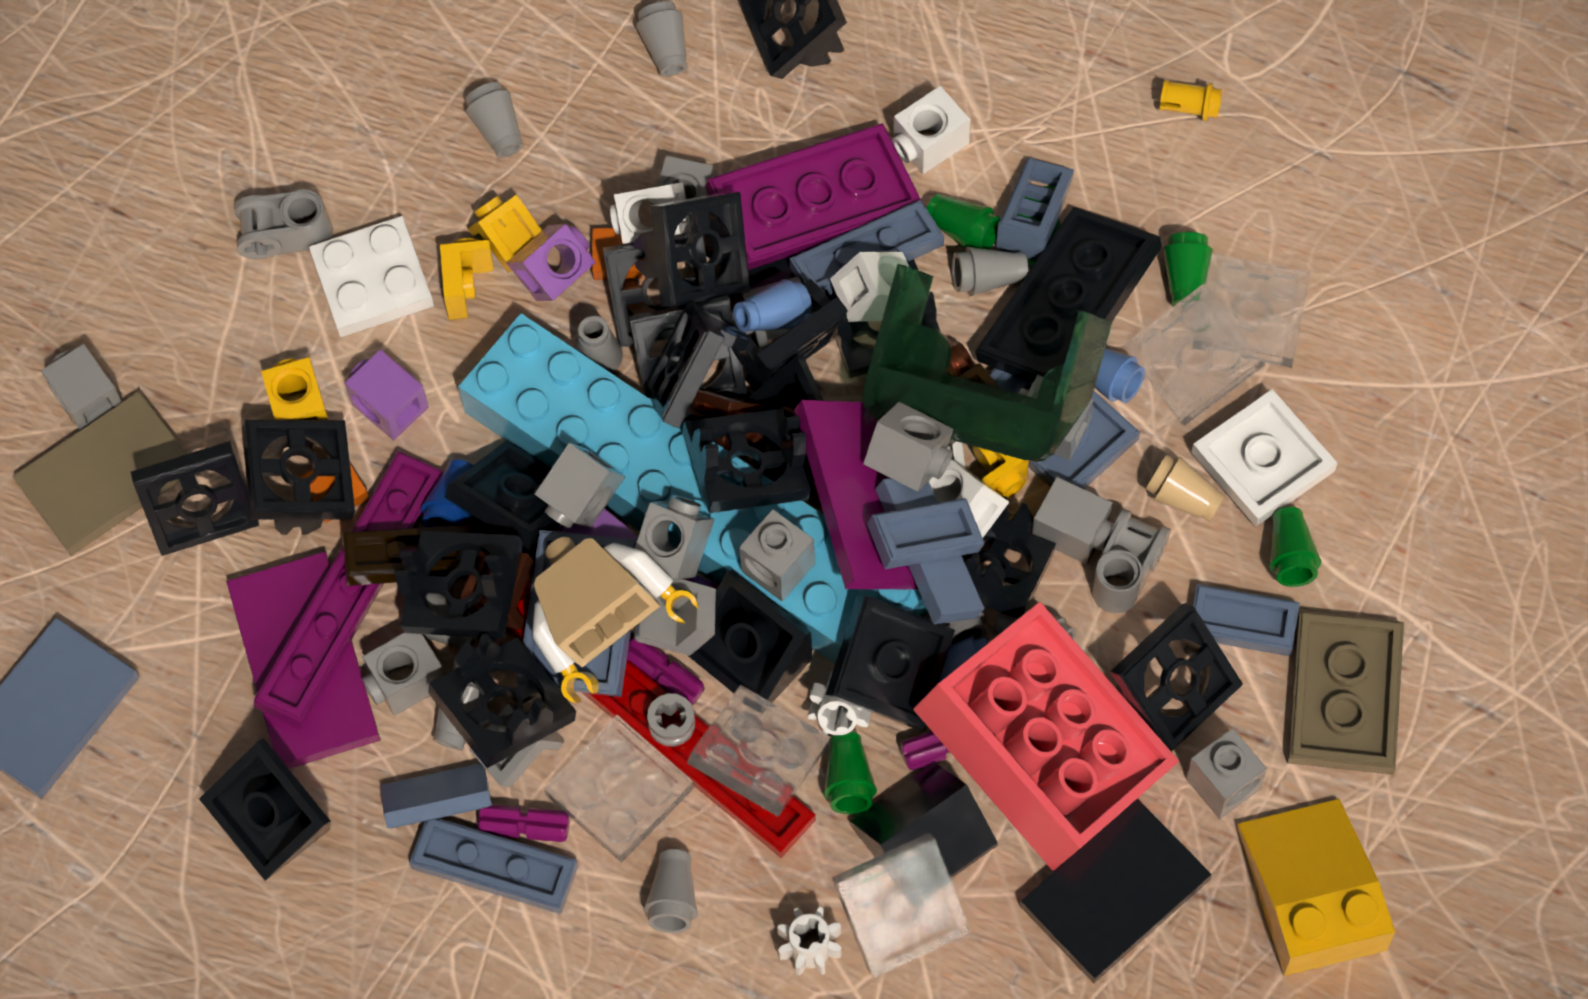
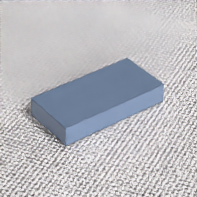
[867,498,985,570]
[1193,584,1300,656]
[381,763,492,829]

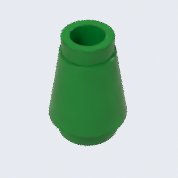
[926,194,1001,249]
[1163,232,1213,309]
[1270,507,1321,587]
[824,732,877,814]

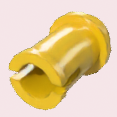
[1160,80,1223,121]

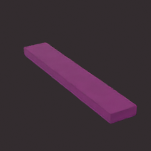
[254,451,443,729]

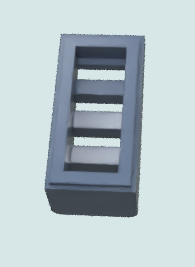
[996,157,1074,261]

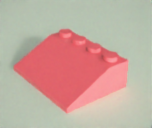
[913,602,1179,871]

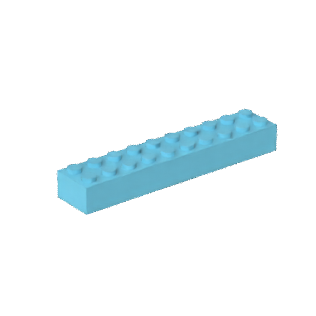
[458,313,928,664]

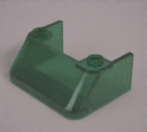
[862,264,1112,462]

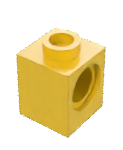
[261,357,329,420]

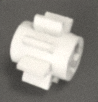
[808,671,872,736]
[777,907,842,976]

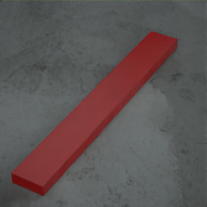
[505,578,816,858]

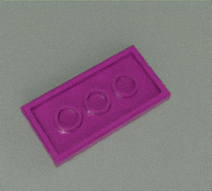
[705,123,924,270]
[794,400,919,590]
[226,552,381,769]

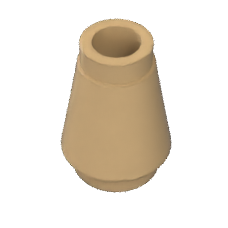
[1145,454,1225,522]

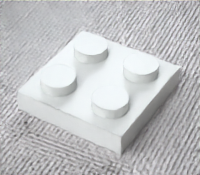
[309,216,434,338]
[1192,389,1337,527]

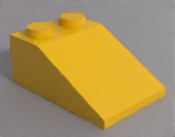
[1237,799,1395,976]

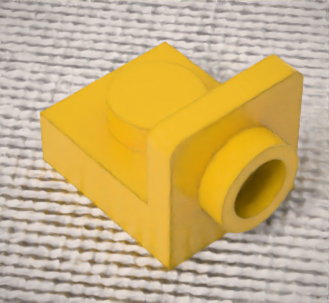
[467,194,542,273]
[440,238,494,320]
[973,413,1029,499]

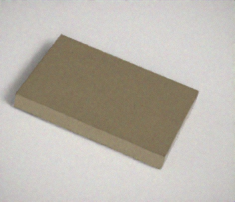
[12,391,187,556]
[1288,611,1404,775]

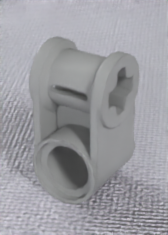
[235,189,333,259]
[1092,509,1171,614]

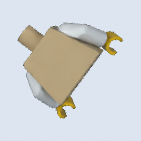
[532,537,699,703]

